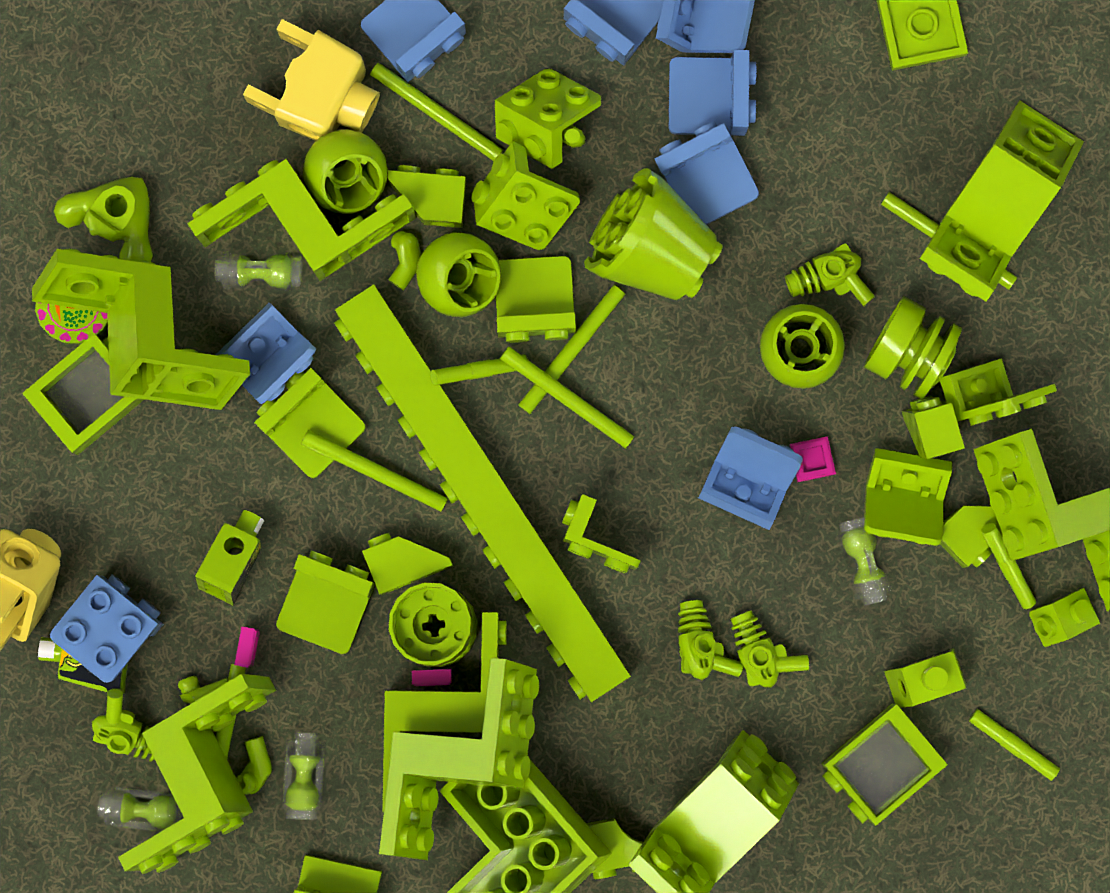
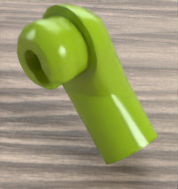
[388,231,421,291]
[178,676,229,704]
[236,736,272,795]

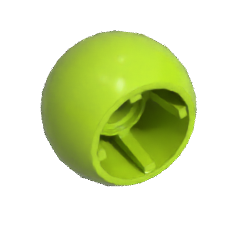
[303,129,388,214]
[416,232,501,317]
[760,304,845,389]

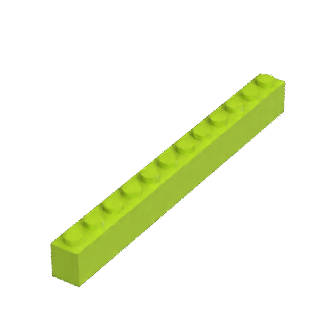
[334,284,631,702]

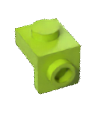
[1029,588,1100,647]

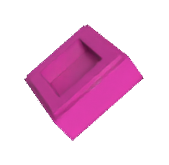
[789,436,836,483]
[234,626,260,668]
[411,669,453,686]

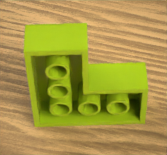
[440,760,612,893]

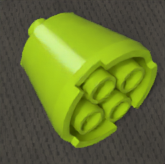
[584,168,723,300]

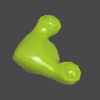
[53,177,153,262]

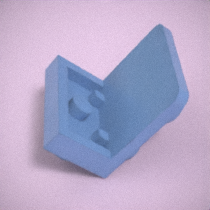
[361,0,466,82]
[564,0,663,66]
[656,0,755,53]
[668,50,756,136]
[654,122,759,225]
[216,303,316,404]
[698,427,803,530]
[50,574,164,683]

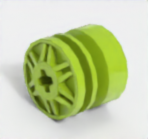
[864,296,962,399]
[389,582,478,667]

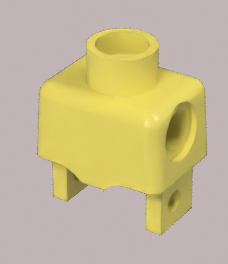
[243,19,380,141]
[0,529,61,651]

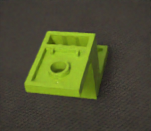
[920,100,1084,302]
[187,159,416,281]
[32,249,250,410]
[973,429,1110,611]
[382,612,507,812]
[379,658,539,860]
[118,674,276,874]
[629,730,799,893]

